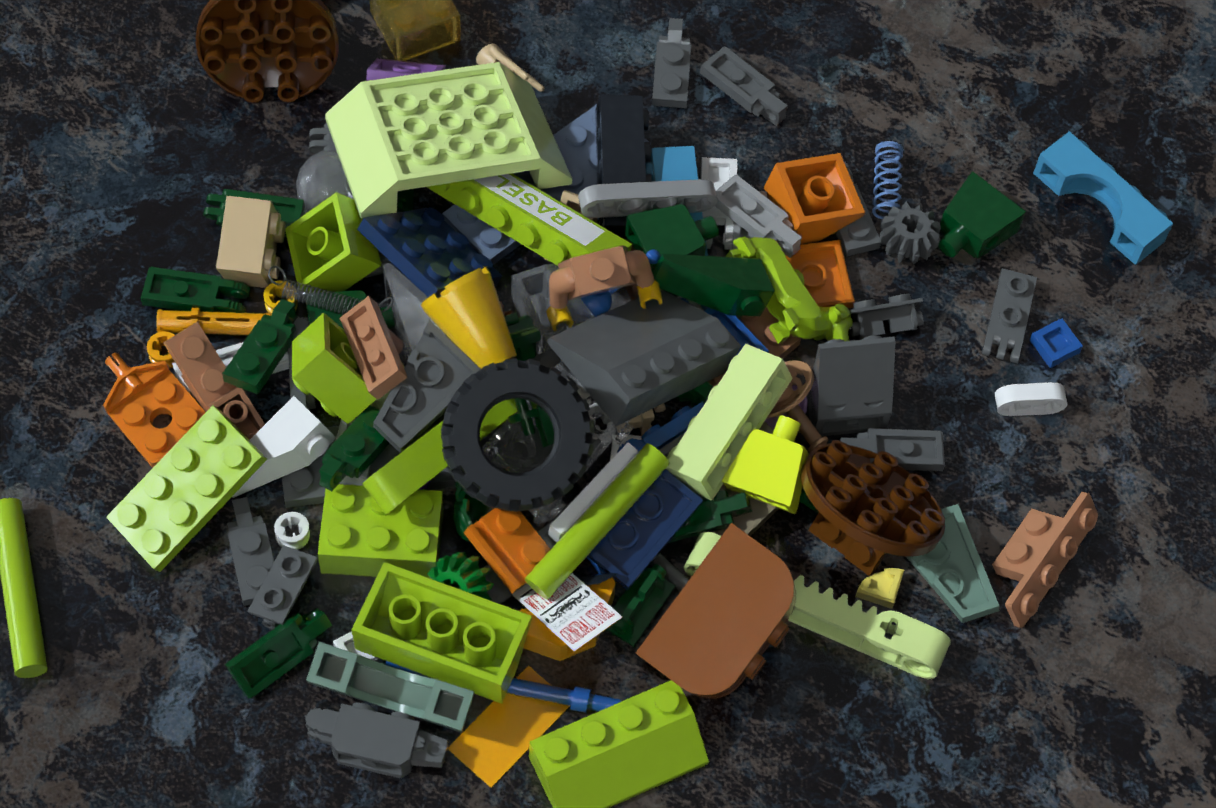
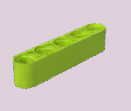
[362,399,517,515]

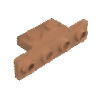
[992,492,1098,628]

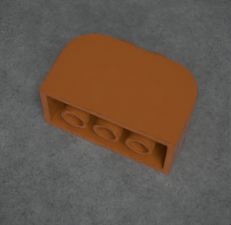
[636,523,796,699]

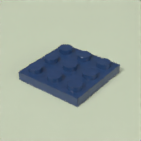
[357,207,502,298]

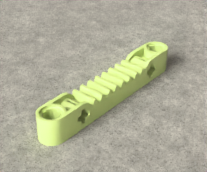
[684,532,950,679]

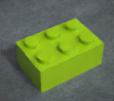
[318,484,444,579]

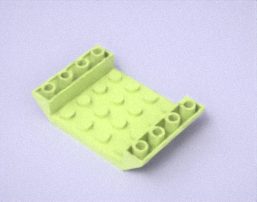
[325,62,572,218]

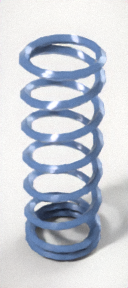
[872,141,903,219]

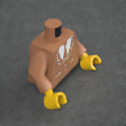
[546,245,662,332]

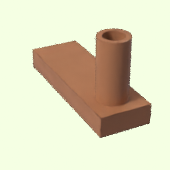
[340,296,408,400]

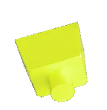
[722,415,809,514]

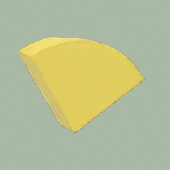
[855,568,904,609]

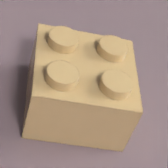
[216,196,286,288]

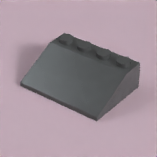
[547,289,741,426]

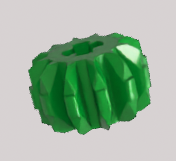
[427,552,495,601]

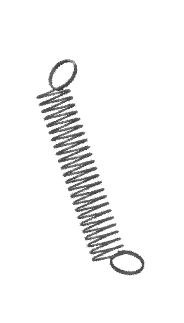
[268,266,394,315]

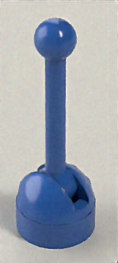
[581,249,661,317]

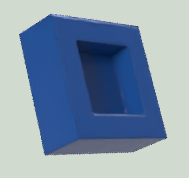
[1029,318,1083,368]

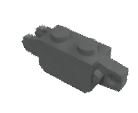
[305,703,448,778]

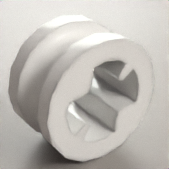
[274,512,310,550]

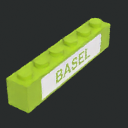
[427,173,632,266]

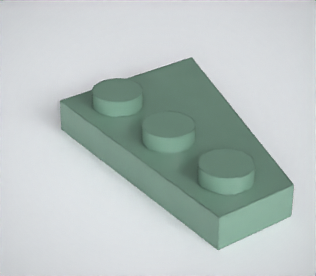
[906,504,999,623]

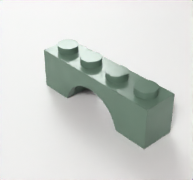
[306,642,475,733]

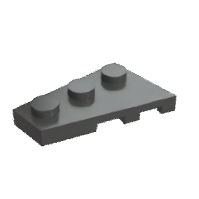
[373,320,481,453]

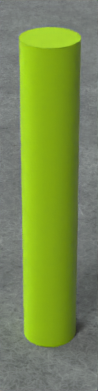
[524,443,670,600]
[0,498,47,678]

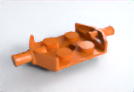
[103,353,206,468]

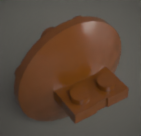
[196,0,339,103]
[801,440,945,576]

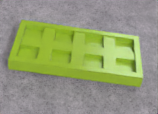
[107,405,267,572]

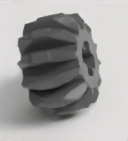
[879,202,941,265]

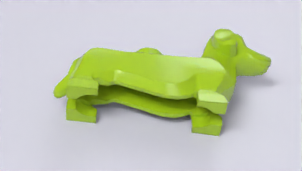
[726,236,853,344]

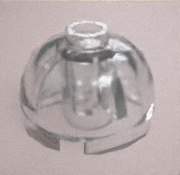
[296,150,354,213]

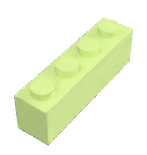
[666,344,793,500]

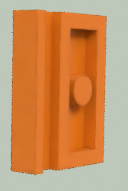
[464,508,551,594]

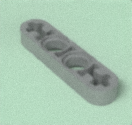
[578,179,718,218]

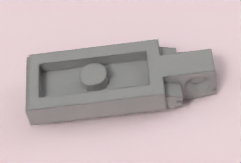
[715,174,802,258]

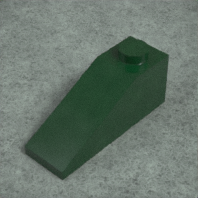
[653,254,775,316]

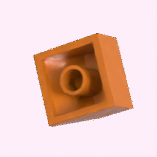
[764,153,865,244]

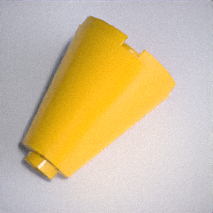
[420,266,517,369]

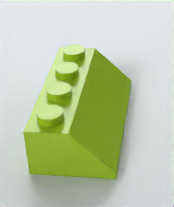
[351,562,532,704]
[529,680,709,808]

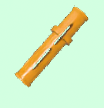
[157,308,271,335]

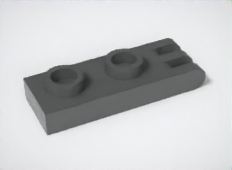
[981,268,1037,363]

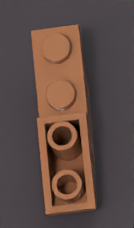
[163,322,265,440]

